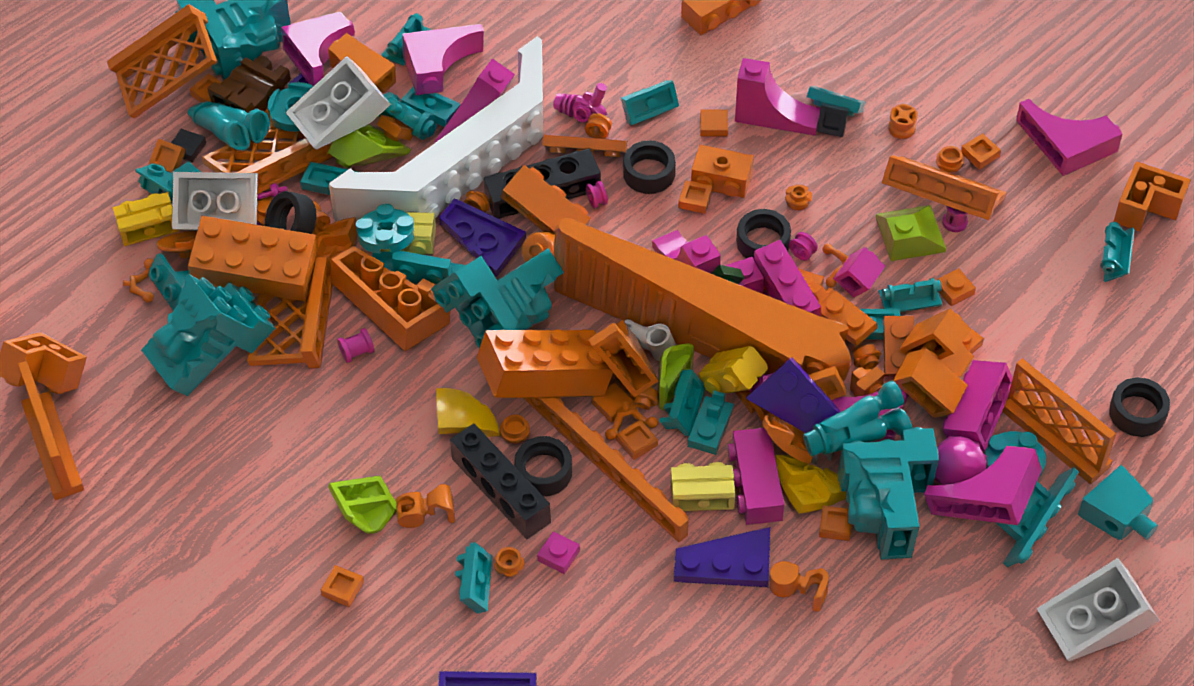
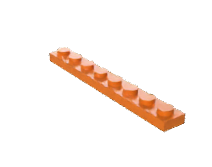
[523,397,689,542]

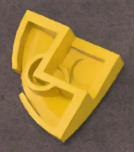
[436,388,500,437]
[775,455,846,514]

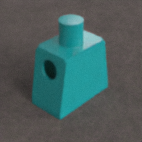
[1078,465,1158,540]

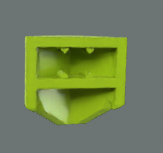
[658,343,694,411]
[328,475,397,534]

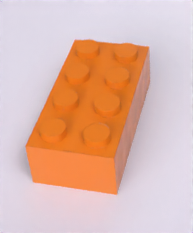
[188,216,318,302]
[476,329,613,398]

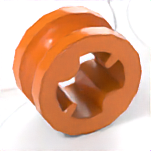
[585,113,612,139]

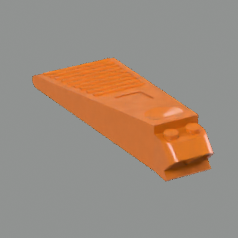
[553,218,851,381]

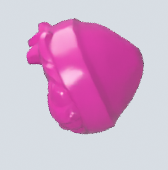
[934,436,987,485]

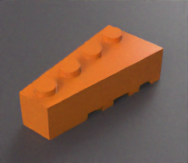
[331,246,451,351]

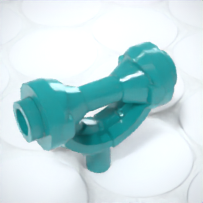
[378,92,437,140]

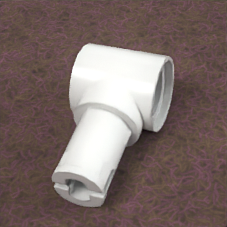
[624,319,676,361]

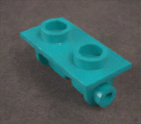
[381,13,431,66]
[135,163,173,207]
[1100,222,1135,282]
[878,278,942,312]

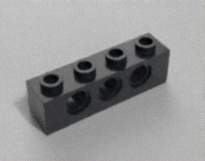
[483,148,601,219]
[450,423,551,539]

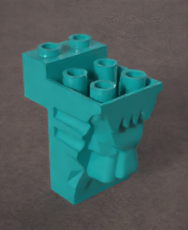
[175,0,291,81]
[431,248,564,348]
[141,274,276,396]
[837,427,939,560]

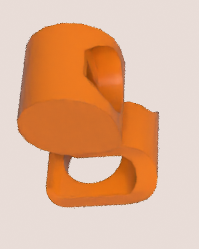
[396,484,456,528]
[769,561,829,612]

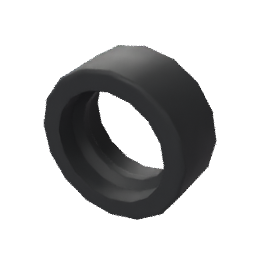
[623,140,676,194]
[265,191,317,234]
[736,209,791,259]
[1109,377,1170,437]
[514,436,572,496]

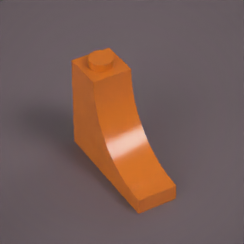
[328,33,397,94]
[589,320,659,397]

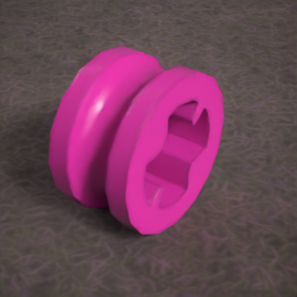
[586,181,608,209]
[789,232,818,261]

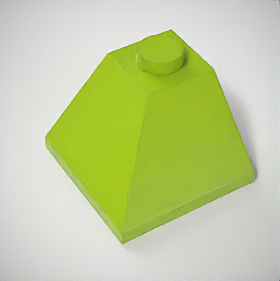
[328,124,411,168]
[876,205,946,261]

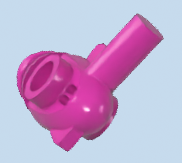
[553,83,607,122]

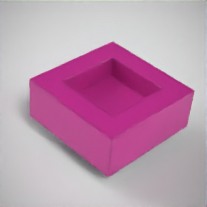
[537,531,580,574]

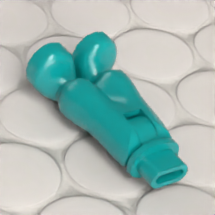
[188,101,270,150]
[803,381,913,457]

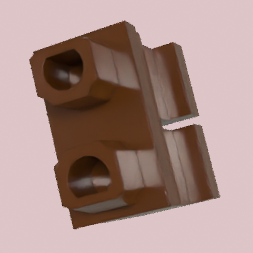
[207,55,291,113]

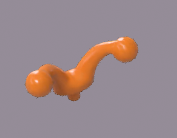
[822,243,849,288]
[123,258,154,303]
[605,401,658,440]

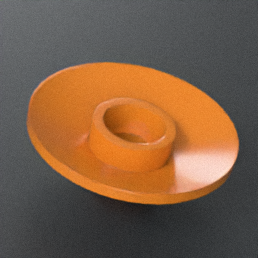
[157,231,197,258]

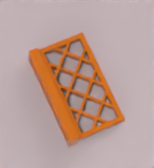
[107,4,217,118]
[202,123,333,194]
[881,155,1007,220]
[247,257,333,369]
[1002,358,1116,485]
[18,361,84,501]

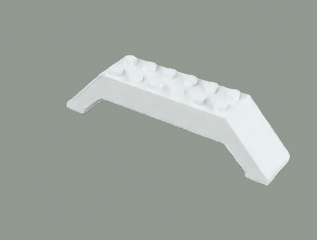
[329,36,543,221]

